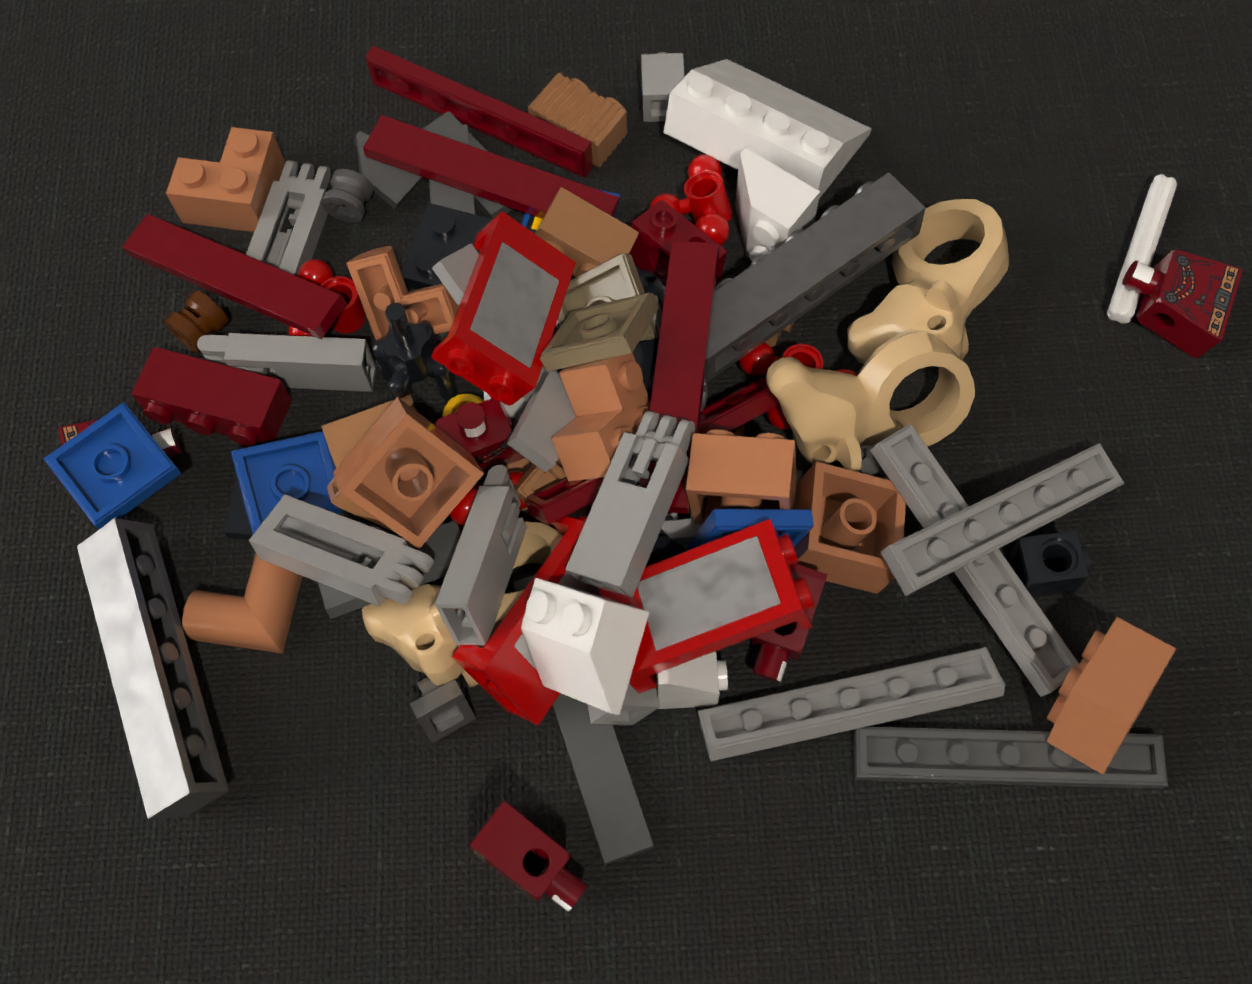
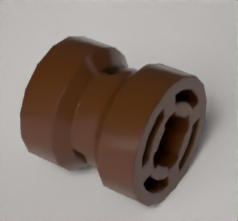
[164,290,229,353]

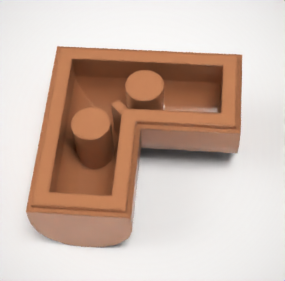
[347,246,459,340]
[182,553,303,654]

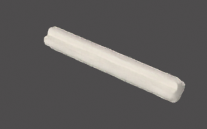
[1107,174,1177,324]

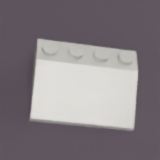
[664,59,871,199]

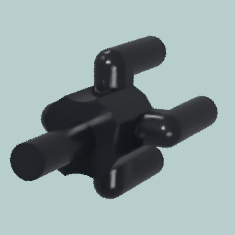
[372,303,458,408]

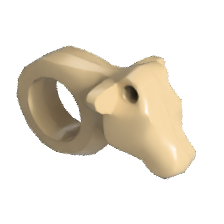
[847,199,1009,364]
[766,331,975,471]
[362,522,563,688]

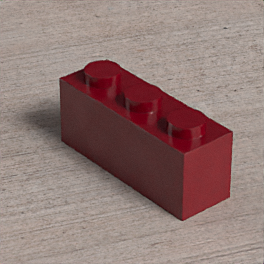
[131,346,292,447]

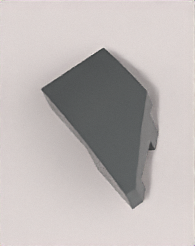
[355,131,423,210]

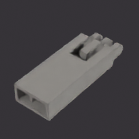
[246,160,331,277]
[197,333,376,392]
[565,411,695,598]
[435,465,527,646]
[249,494,434,607]

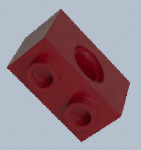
[629,200,728,287]

